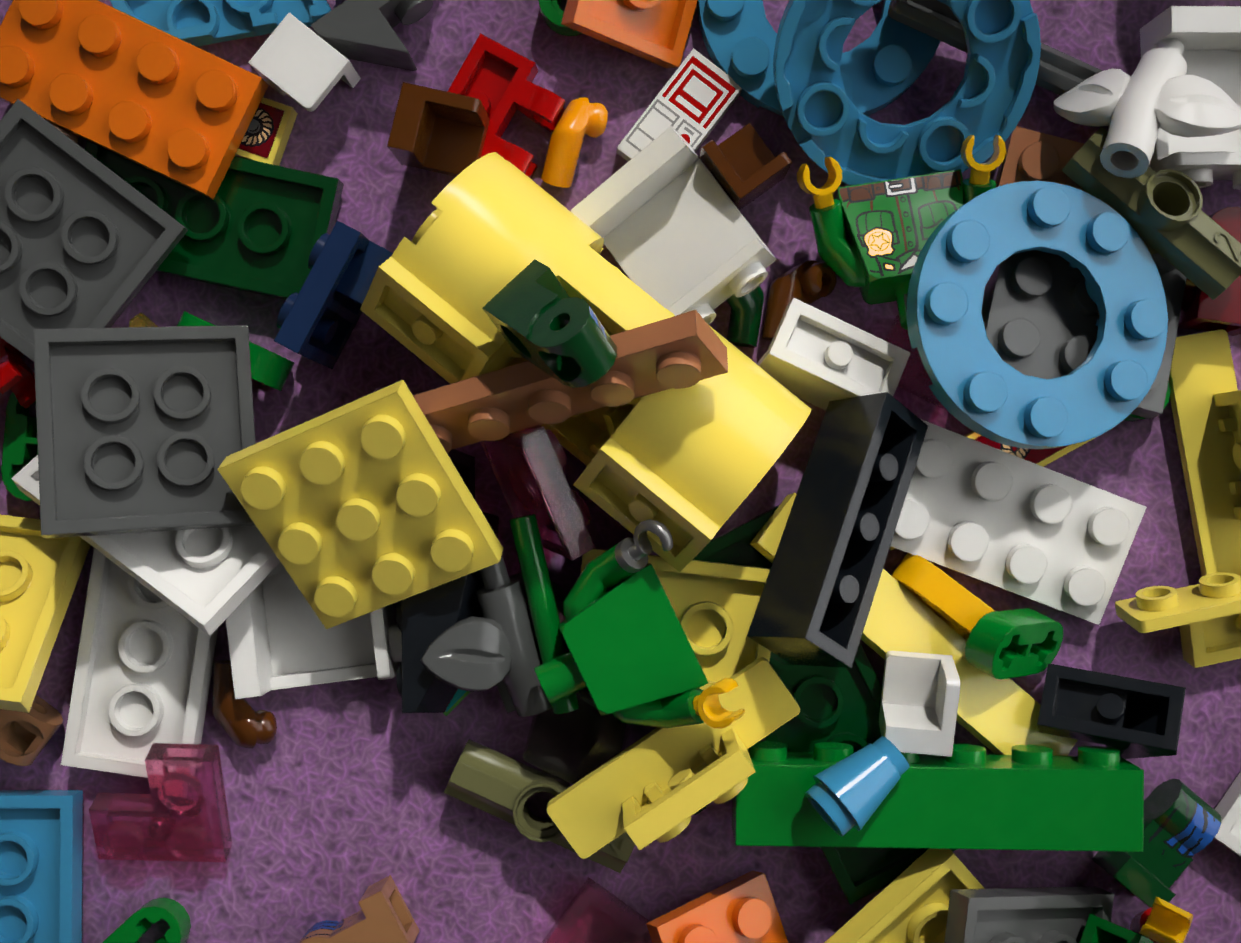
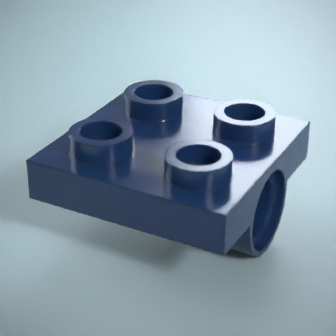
[274,220,393,369]

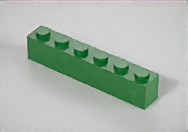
[732,741,1144,852]

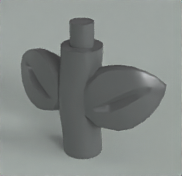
[419,556,567,717]

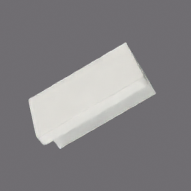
[757,297,910,410]

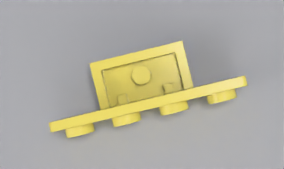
[1169,329,1241,576]
[1115,573,1241,668]
[547,657,800,859]

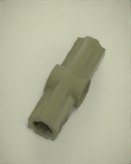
[1061,126,1241,300]
[444,739,635,873]

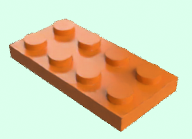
[0,0,269,200]

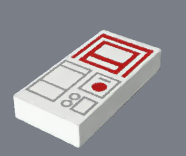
[617,48,742,161]

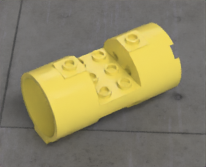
[360,152,812,573]

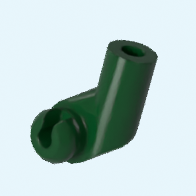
[726,286,764,348]

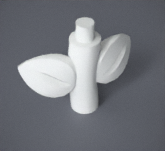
[1053,38,1241,178]

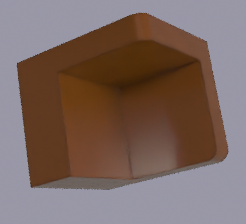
[387,82,490,177]
[699,123,792,210]

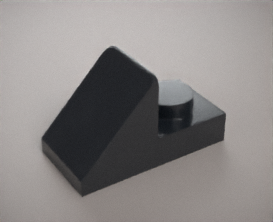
[1037,663,1186,759]

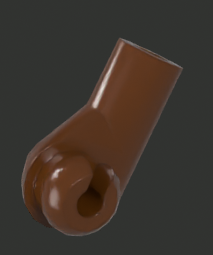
[762,260,837,341]
[212,660,277,749]

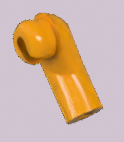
[541,97,608,188]

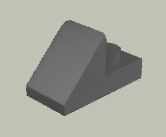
[311,0,433,71]

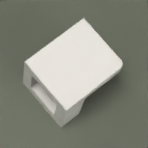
[248,13,361,112]
[879,651,960,757]

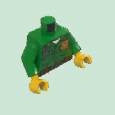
[797,135,1006,330]

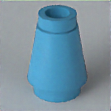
[805,736,910,837]

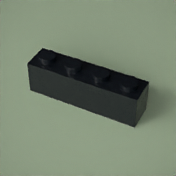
[747,392,928,668]

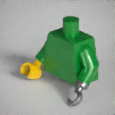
[534,519,745,729]

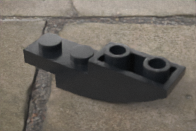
[396,449,499,713]

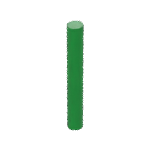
[509,514,579,714]

